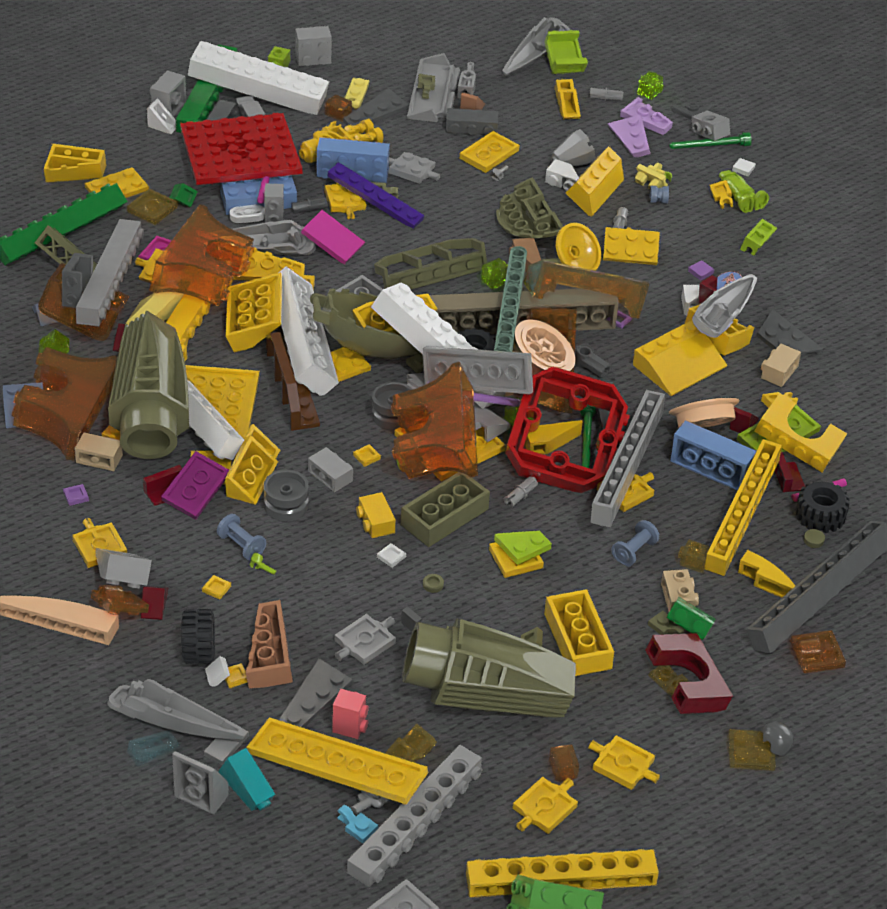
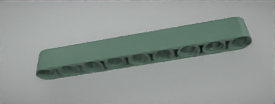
[494,246,527,352]

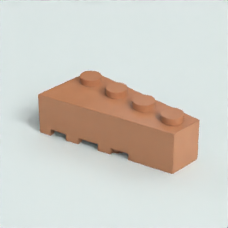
[246,600,293,689]

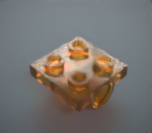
[90,585,149,615]
[790,630,846,673]

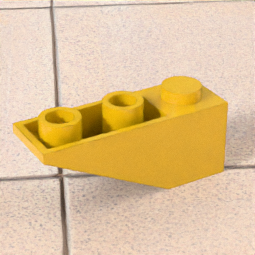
[525,420,582,454]

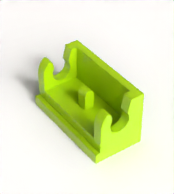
[740,219,777,255]

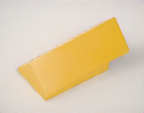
[225,424,280,504]

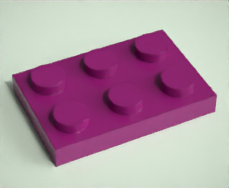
[161,451,229,519]

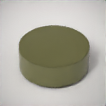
[804,529,825,548]
[423,574,444,593]

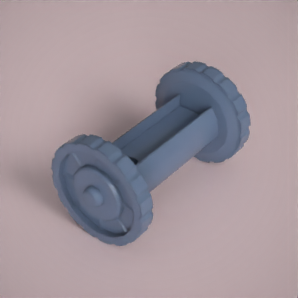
[217,514,266,560]
[611,520,660,567]

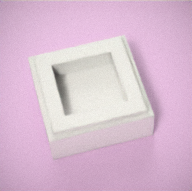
[732,158,756,176]
[377,543,406,568]
[205,656,230,687]

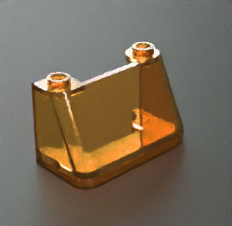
[38,263,130,341]

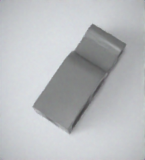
[457,62,476,99]
[235,95,265,117]

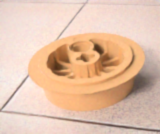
[513,320,575,375]
[669,398,739,428]

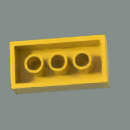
[545,589,614,676]

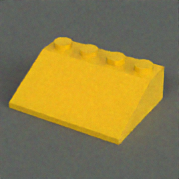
[226,272,282,352]
[633,321,727,396]

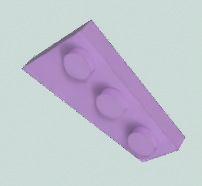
[620,97,673,135]
[608,114,650,157]

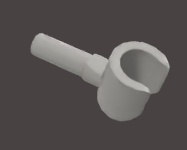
[492,165,508,181]

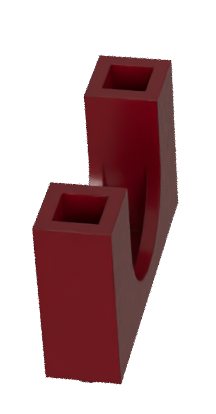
[645,633,733,714]

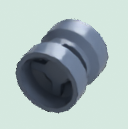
[649,186,669,204]

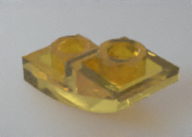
[648,665,689,697]

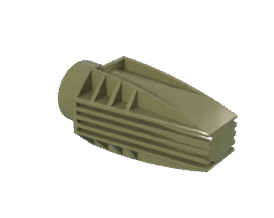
[108,311,189,459]
[402,618,576,717]

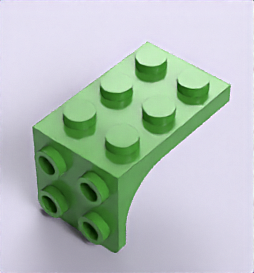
[507,875,604,909]

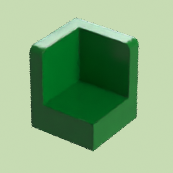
[168,183,198,207]

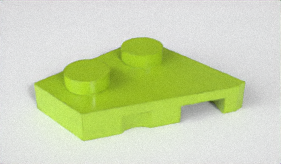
[494,531,552,565]

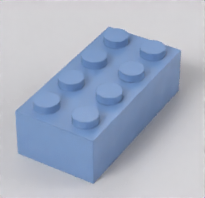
[317,138,390,183]
[220,175,297,215]
[670,420,757,491]

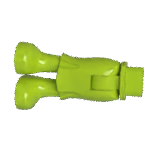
[719,170,769,213]

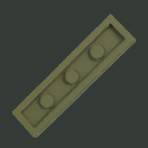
[35,226,97,272]

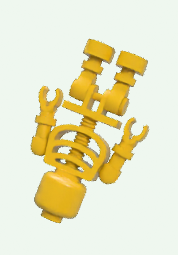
[299,118,384,163]

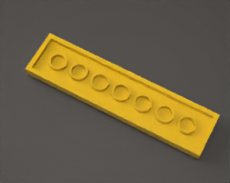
[246,717,428,805]

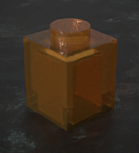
[325,94,352,122]
[549,744,579,781]

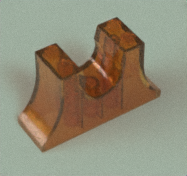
[149,204,255,307]
[12,347,117,461]
[391,362,478,479]

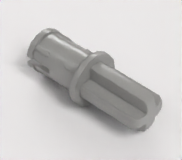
[590,87,624,101]
[613,207,628,229]
[503,477,538,508]

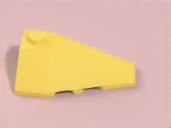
[125,285,185,325]

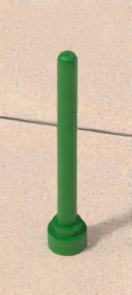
[669,132,751,149]
[580,405,596,468]

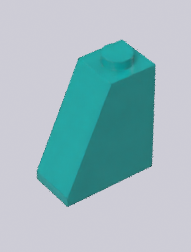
[218,748,275,811]

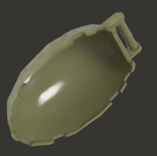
[310,288,420,360]

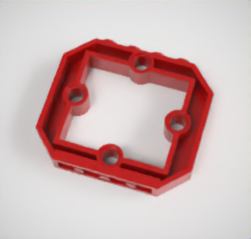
[505,366,630,493]

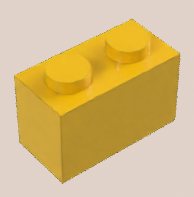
[356,492,396,538]

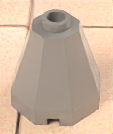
[551,129,596,167]

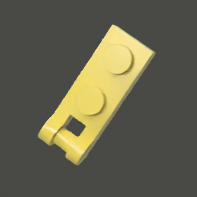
[342,78,369,110]

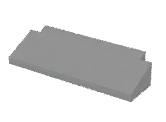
[407,53,460,122]
[407,373,510,442]

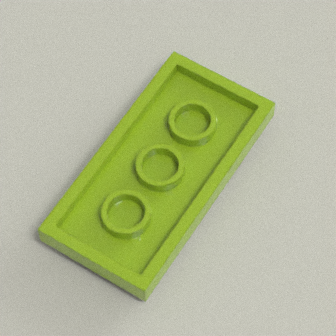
[737,405,821,452]

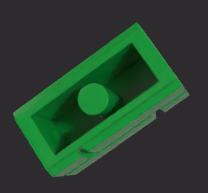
[666,597,715,640]

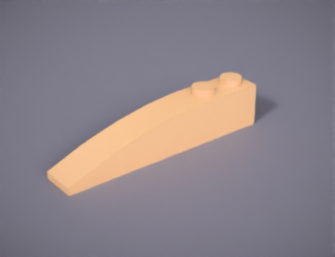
[0,596,119,645]

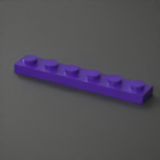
[327,162,424,229]

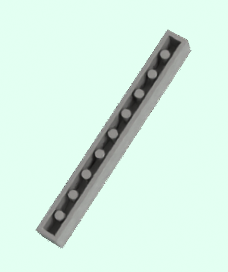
[76,219,144,326]
[591,390,665,527]

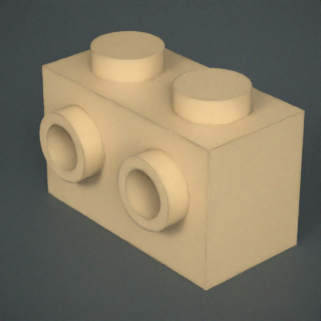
[761,344,801,387]
[75,433,123,471]
[661,569,699,611]

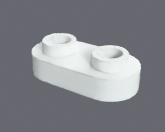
[230,205,265,223]

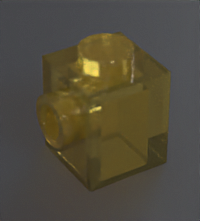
[678,539,710,573]

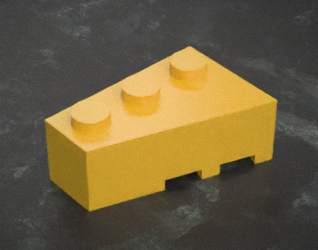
[44,144,106,182]
[685,304,754,356]

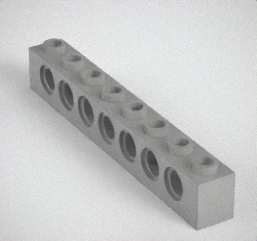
[347,745,482,888]

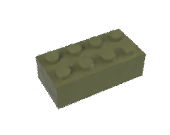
[401,470,490,547]

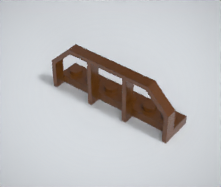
[266,332,320,431]

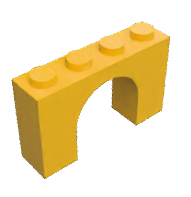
[754,393,847,472]

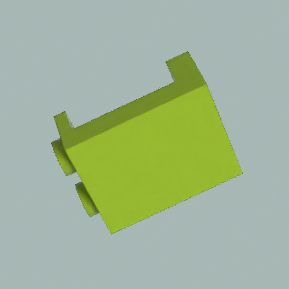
[544,30,588,74]

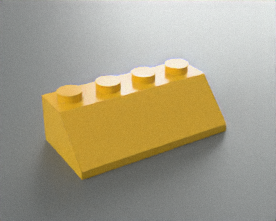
[566,146,624,217]

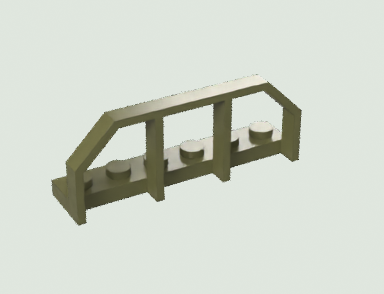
[374,238,488,289]

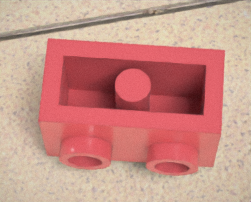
[333,689,369,739]

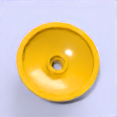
[556,223,601,276]

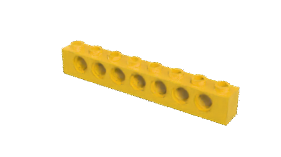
[705,439,782,576]
[466,849,659,897]

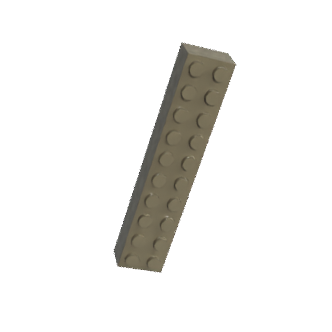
[429,287,619,335]

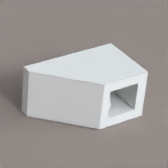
[545,159,579,191]

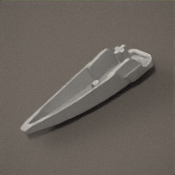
[502,17,570,76]
[193,220,316,256]
[692,274,757,338]
[107,679,248,740]

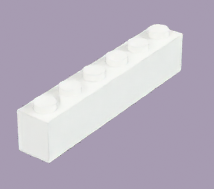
[187,380,244,460]

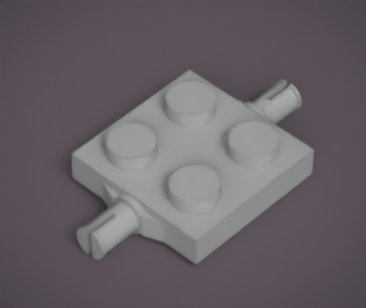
[388,152,440,184]
[335,614,396,665]

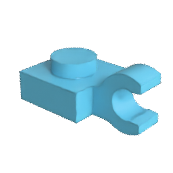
[337,805,378,843]

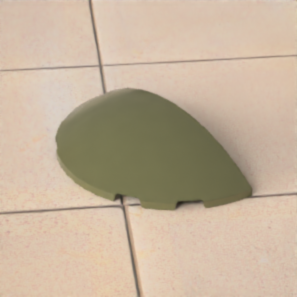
[496,177,563,238]

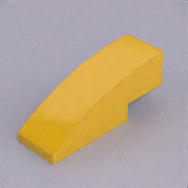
[555,79,581,119]
[738,550,795,598]

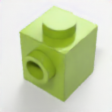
[268,46,290,67]

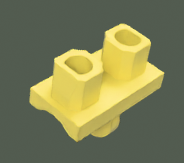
[635,163,668,189]

